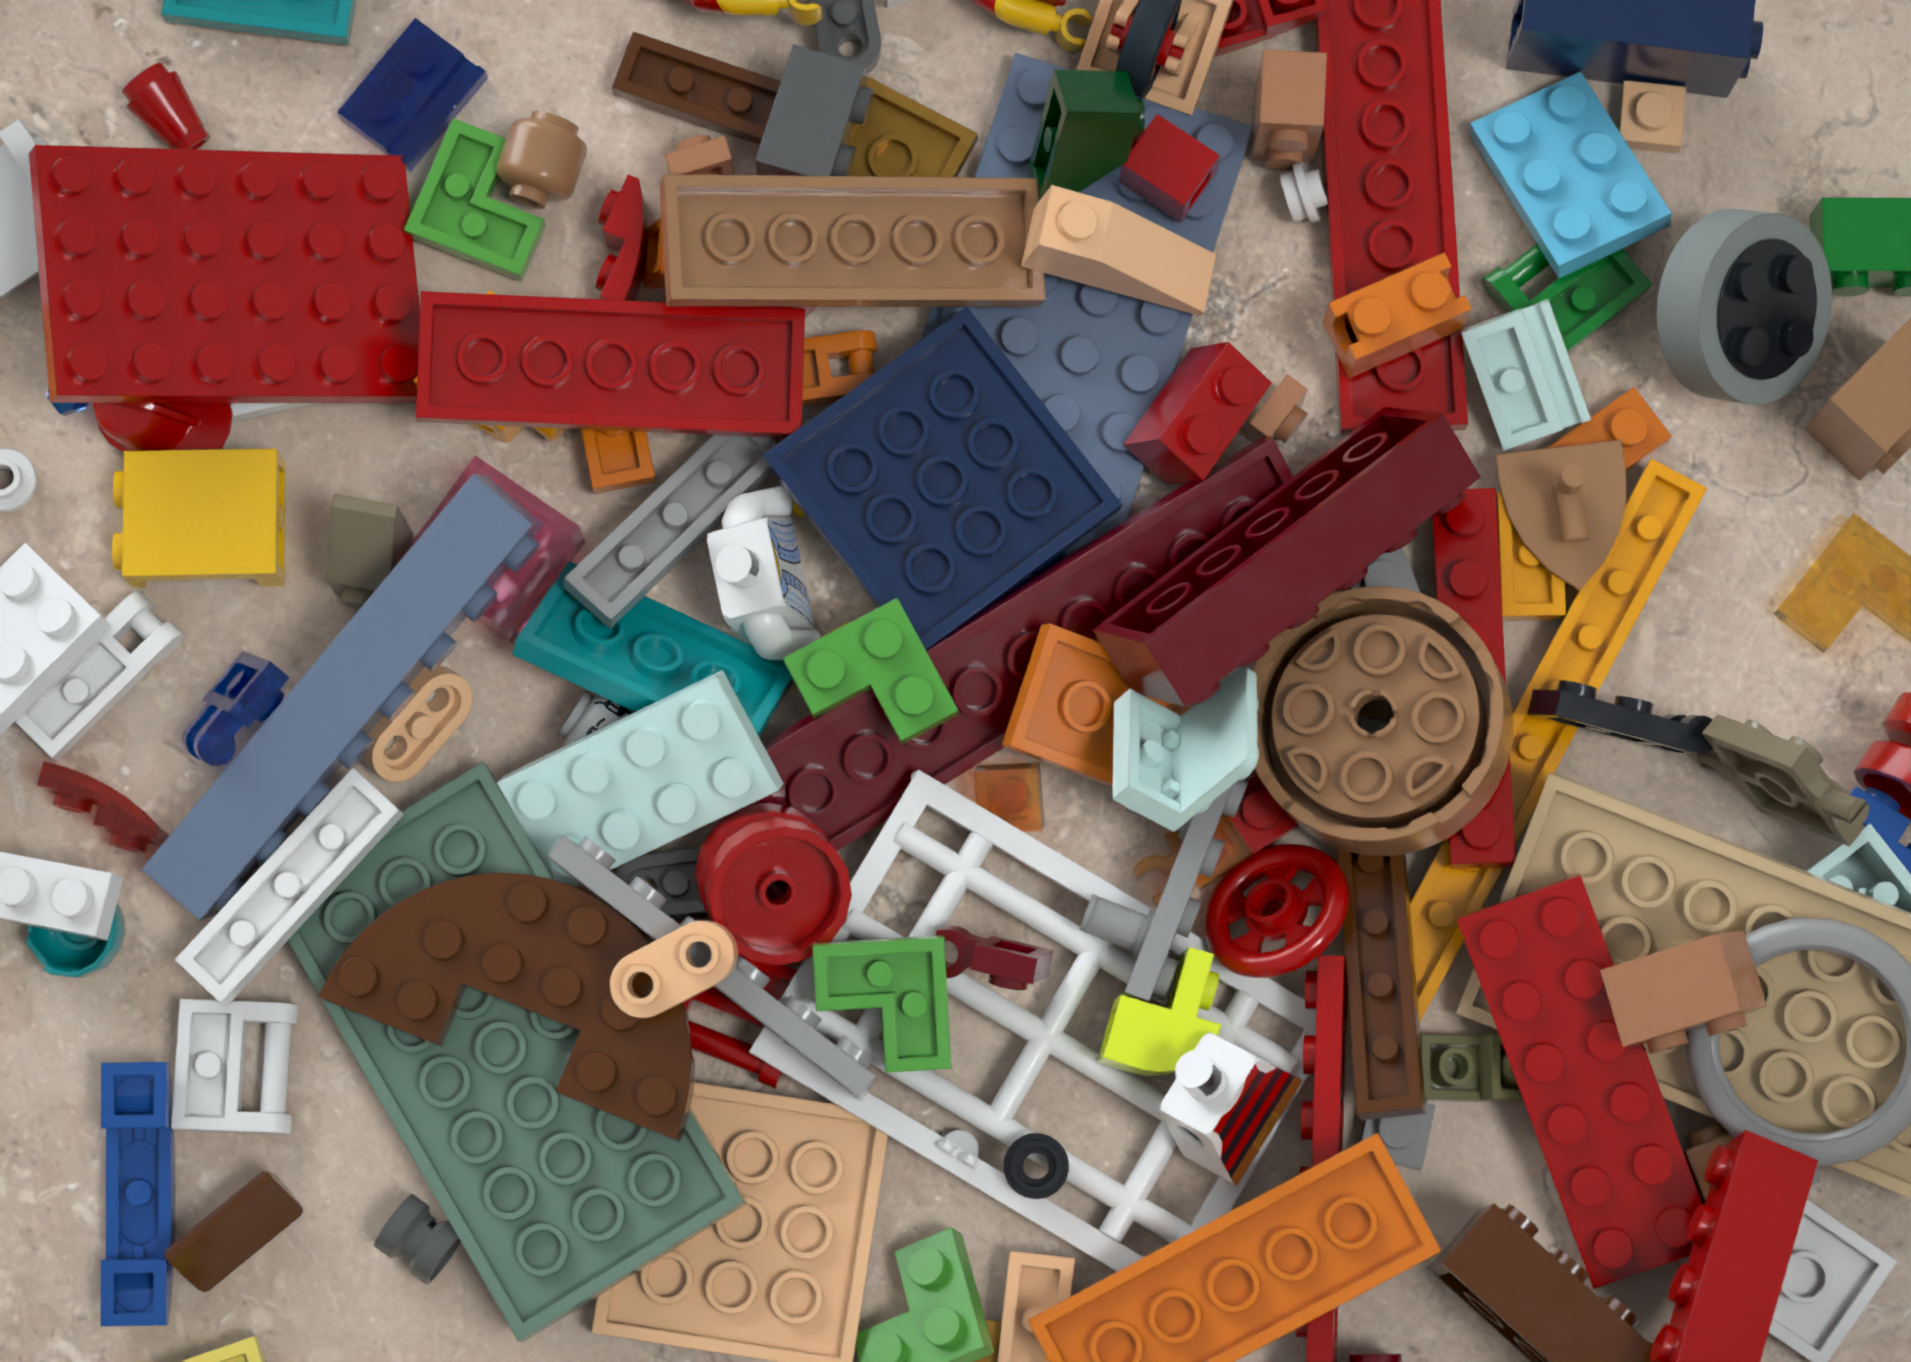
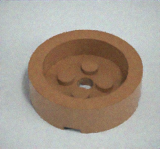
[1253,586,1513,856]

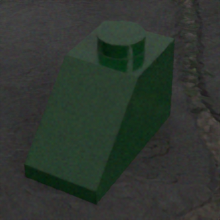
[1028,69,1145,201]

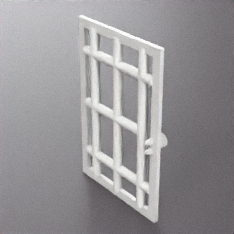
[749,769,1316,1272]

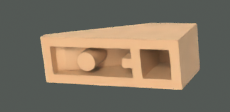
[1021,185,1217,316]

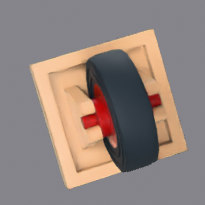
[1076,0,1234,116]

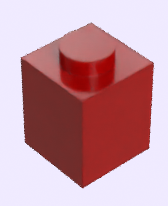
[1119,114,1220,223]

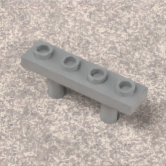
[1079,780,1248,1003]

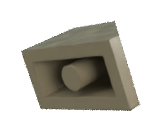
[327,494,413,609]

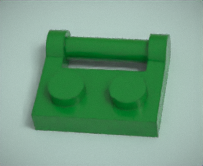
[1481,244,1652,354]

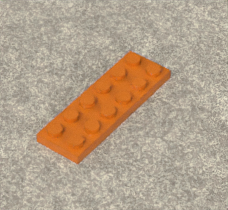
[1028,1133,1442,1362]

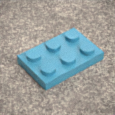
[1470,71,1672,278]

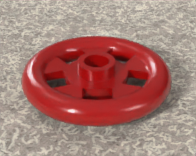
[1203,844,1349,978]

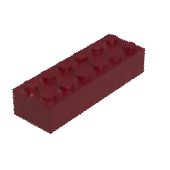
[1093,407,1481,707]

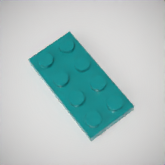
[512,561,793,738]

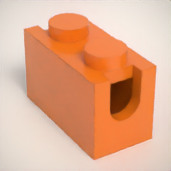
[1322,252,1472,378]

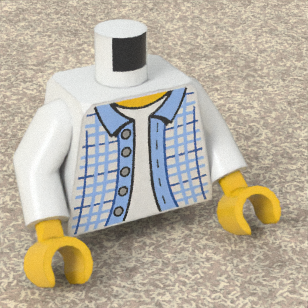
[707,486,850,661]

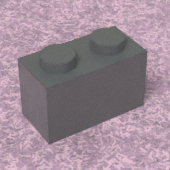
[755,44,875,176]

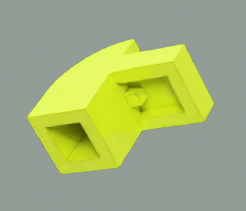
[1097,947,1222,1076]

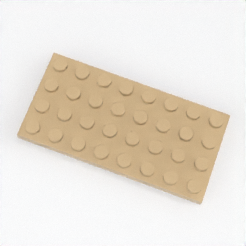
[1456,772,1911,1198]

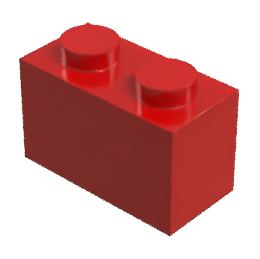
[1123,342,1272,485]

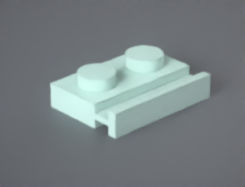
[1461,299,1591,451]

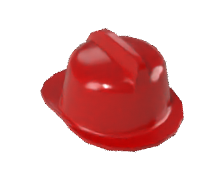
[93,403,233,452]

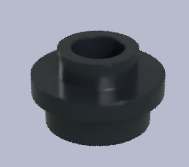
[1003,1133,1069,1199]

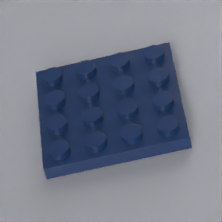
[763,307,1122,650]

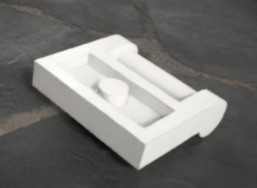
[171,999,299,1135]

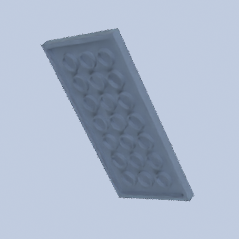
[921,53,1253,575]

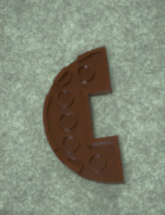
[318,873,695,1142]

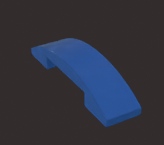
[101,1062,176,1327]

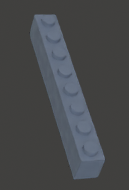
[141,474,544,920]

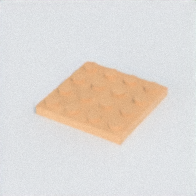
[591,1082,889,1362]

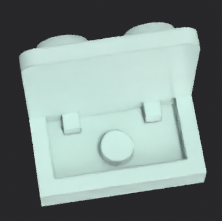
[1112,667,1259,832]

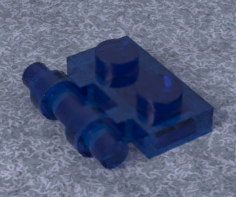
[182,651,290,766]

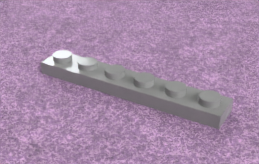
[548,835,877,1101]

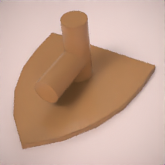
[1495,440,1627,591]

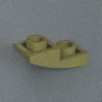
[1420,1034,1524,1102]

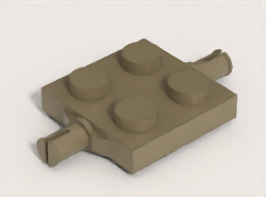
[1697,714,1869,847]

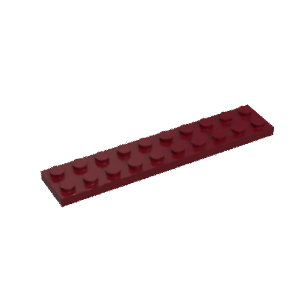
[746,435,1293,851]

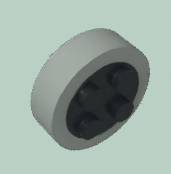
[1657,209,1832,405]

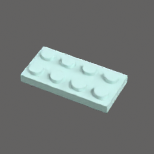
[497,670,784,887]

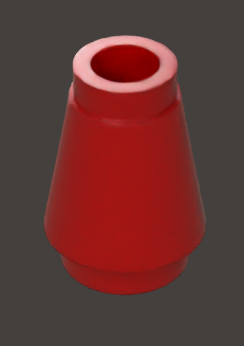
[122,62,210,150]

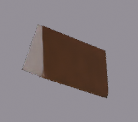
[164,1171,303,1292]

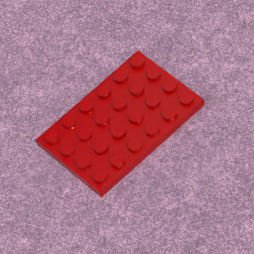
[29,145,420,403]

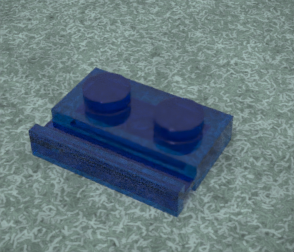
[337,18,488,172]

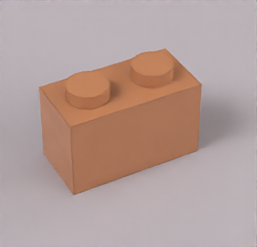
[1251,49,1327,170]
[1600,930,1767,1054]

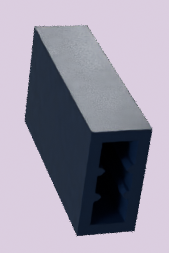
[1506,0,1763,98]

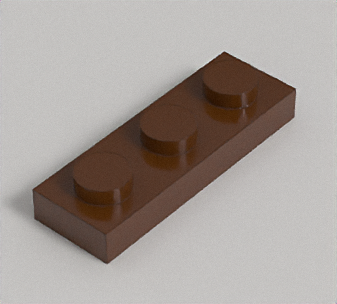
[612,31,781,145]

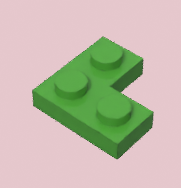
[404,118,546,282]
[783,598,959,745]
[812,935,951,1073]
[855,1227,995,1362]

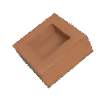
[664,135,735,175]
[1245,374,1308,444]

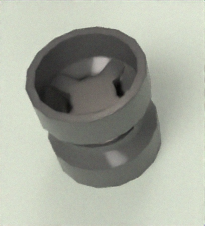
[374,1194,461,1285]

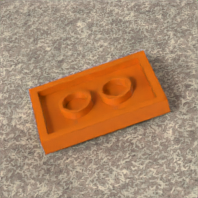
[1001,624,1192,787]

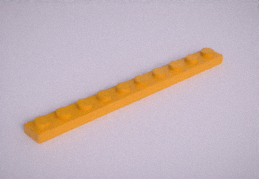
[1410,458,1707,1023]

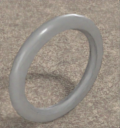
[1686,918,1911,1166]

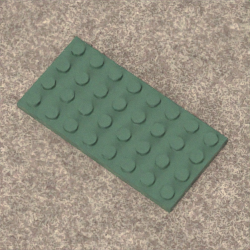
[288,762,747,1342]

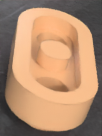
[363,665,472,782]
[610,920,738,1018]

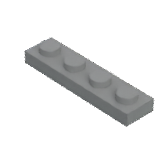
[563,435,777,629]

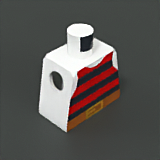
[1159,1032,1302,1186]

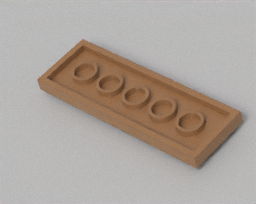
[659,174,1046,307]

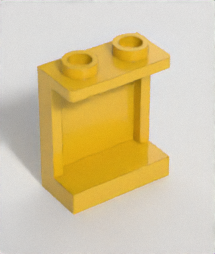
[112,448,286,588]

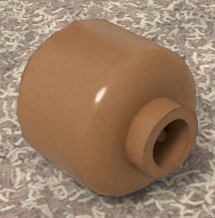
[496,111,587,209]

